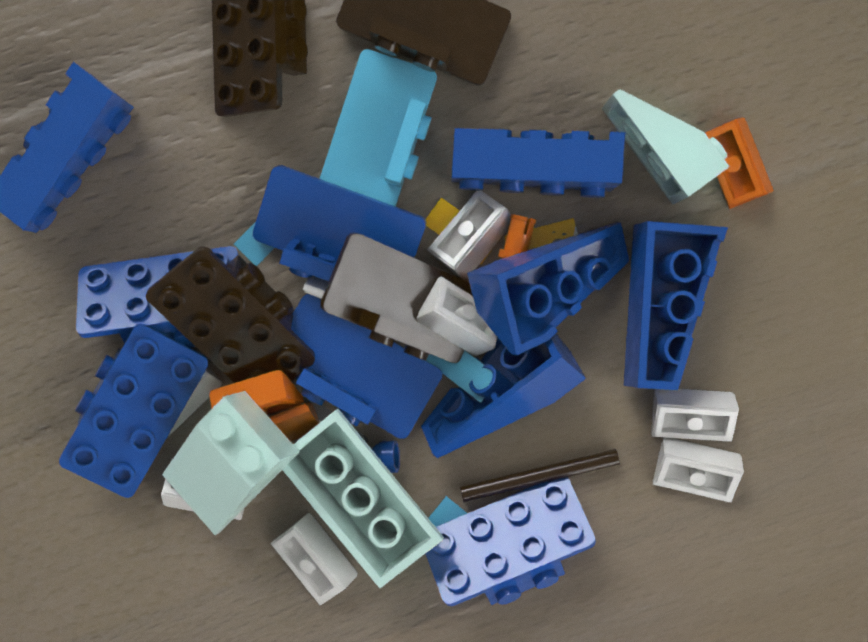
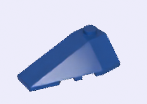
[467,222,630,355]
[421,333,586,458]

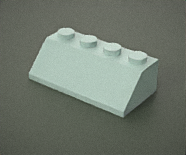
[283,408,444,588]

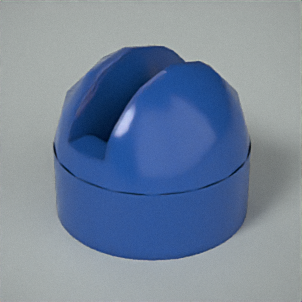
[372,440,400,473]

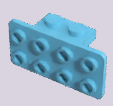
[320,49,437,207]

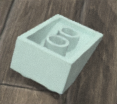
[602,89,730,205]
[162,391,300,535]

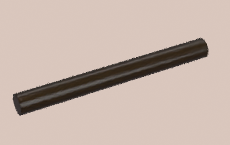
[460,449,620,502]

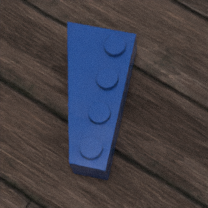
[0,62,134,233]
[451,128,625,198]
[623,221,728,390]

